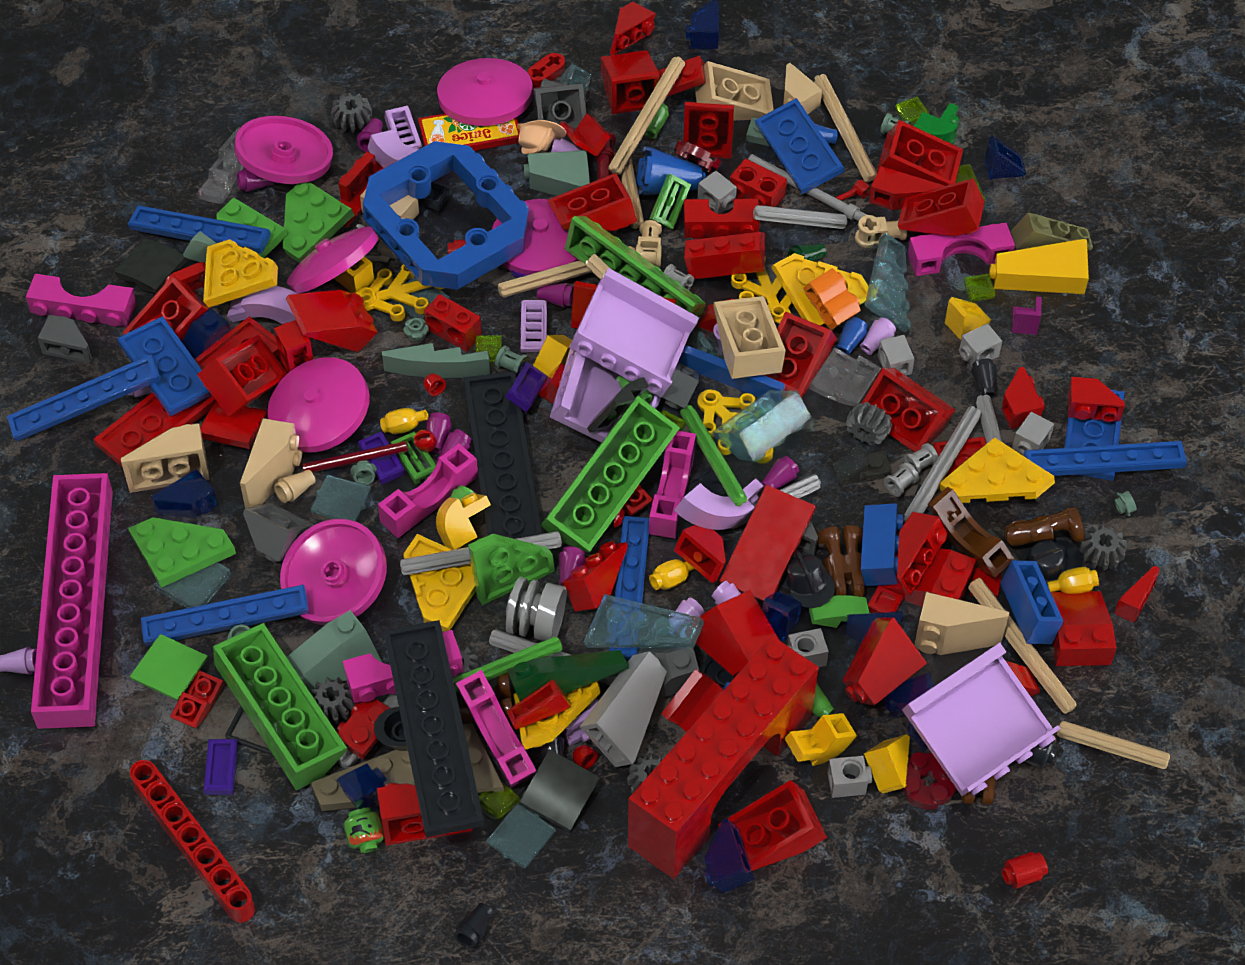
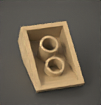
[695,61,774,121]
[714,296,786,379]
[240,418,302,508]
[121,424,210,493]
[914,592,1009,655]

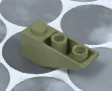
[1011,212,1093,250]

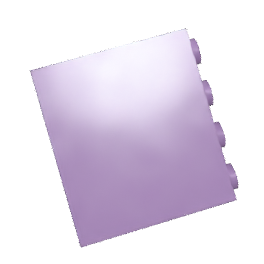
[569,268,699,397]
[550,337,661,442]
[902,643,1061,796]

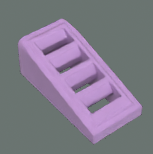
[384,106,422,149]
[521,300,547,352]

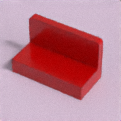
[560,113,610,156]
[661,669,724,732]

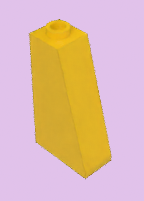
[989,239,1089,294]

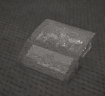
[809,348,881,406]

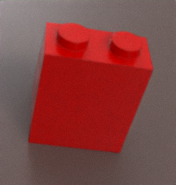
[601,50,659,114]
[682,590,780,676]
[842,617,927,705]

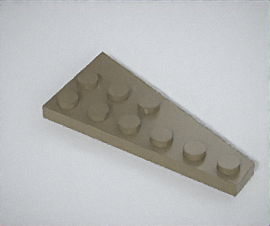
[311,723,504,811]

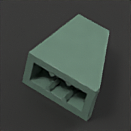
[523,150,590,196]

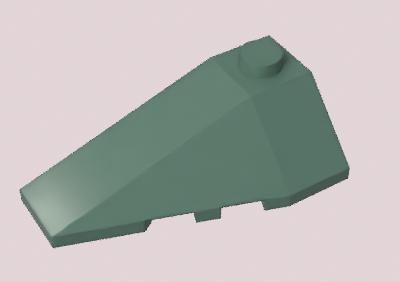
[287,610,382,691]

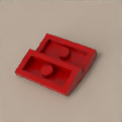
[200,402,268,449]

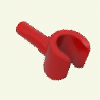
[836,180,870,201]

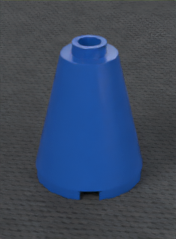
[636,146,705,196]

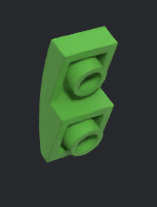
[809,595,871,628]

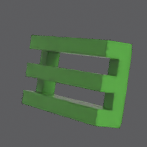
[649,174,691,230]
[391,431,436,485]

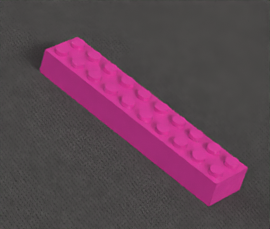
[31,473,113,729]

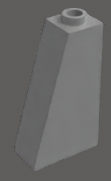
[580,651,667,767]

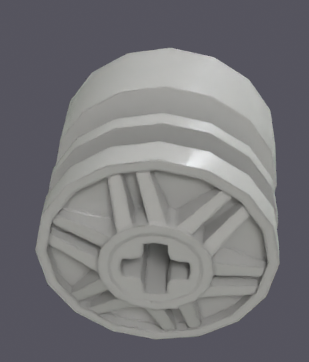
[506,576,567,641]

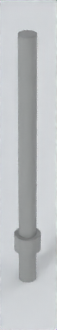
[748,154,868,226]

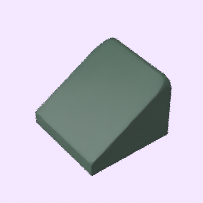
[183,231,216,263]

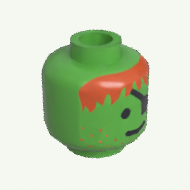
[343,808,385,853]

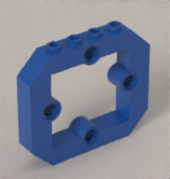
[363,141,529,290]

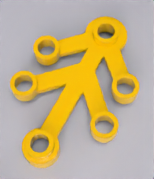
[356,264,444,321]
[731,269,792,328]
[697,390,773,464]

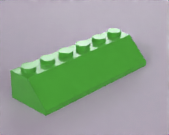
[564,216,706,320]
[541,396,680,553]
[213,623,347,791]

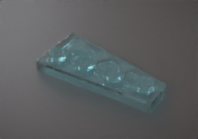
[865,233,911,333]
[583,594,704,648]

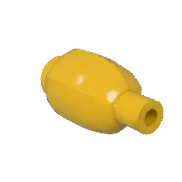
[380,408,429,435]
[649,559,695,590]
[1047,567,1099,594]

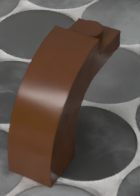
[928,487,1015,577]

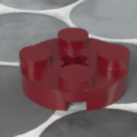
[674,140,722,175]
[901,752,956,810]

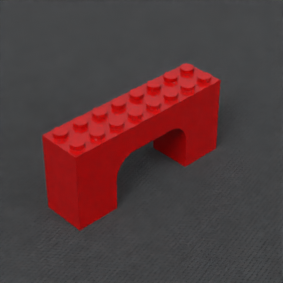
[628,636,819,879]

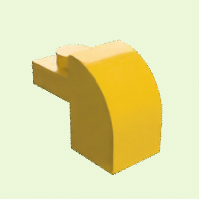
[436,493,491,550]
[784,713,857,766]

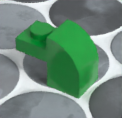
[914,103,960,144]

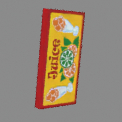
[418,114,520,151]

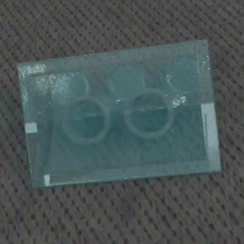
[712,390,811,462]

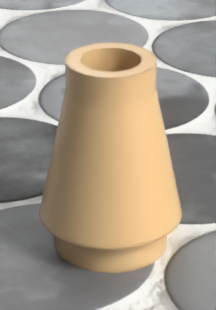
[274,470,315,503]

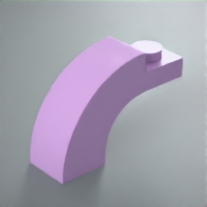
[368,130,419,168]
[227,286,298,324]
[674,479,763,530]

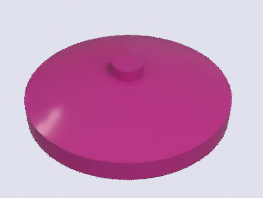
[437,58,533,126]
[234,116,333,184]
[492,199,580,275]
[287,226,378,293]
[268,357,370,453]
[280,519,387,625]

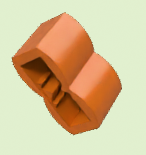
[803,268,861,330]

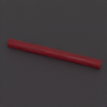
[303,441,409,473]

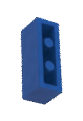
[861,504,905,586]
[1000,560,1063,644]

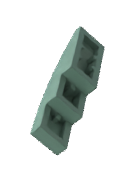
[382,343,490,378]

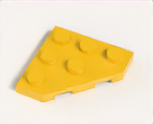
[203,239,278,308]
[771,253,874,326]
[939,437,1055,503]
[403,534,476,632]
[513,681,600,750]

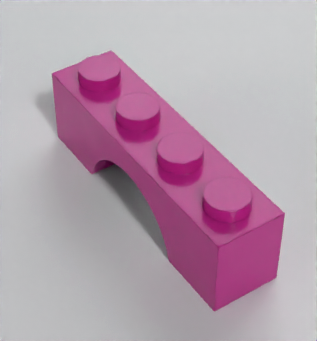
[908,223,1015,276]
[26,274,137,327]
[649,431,696,539]
[378,443,478,538]
[343,630,463,703]
[456,670,536,789]

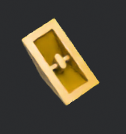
[945,297,991,340]
[533,335,572,376]
[864,734,910,794]

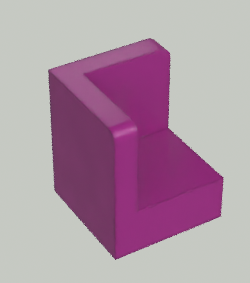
[1011,297,1042,335]

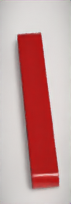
[130,760,255,923]

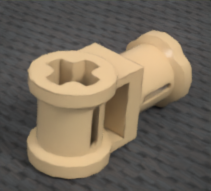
[855,215,907,248]
[636,220,662,268]

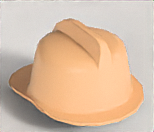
[517,120,567,155]

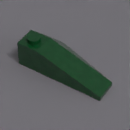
[507,650,629,702]

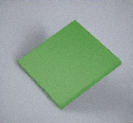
[130,634,208,701]

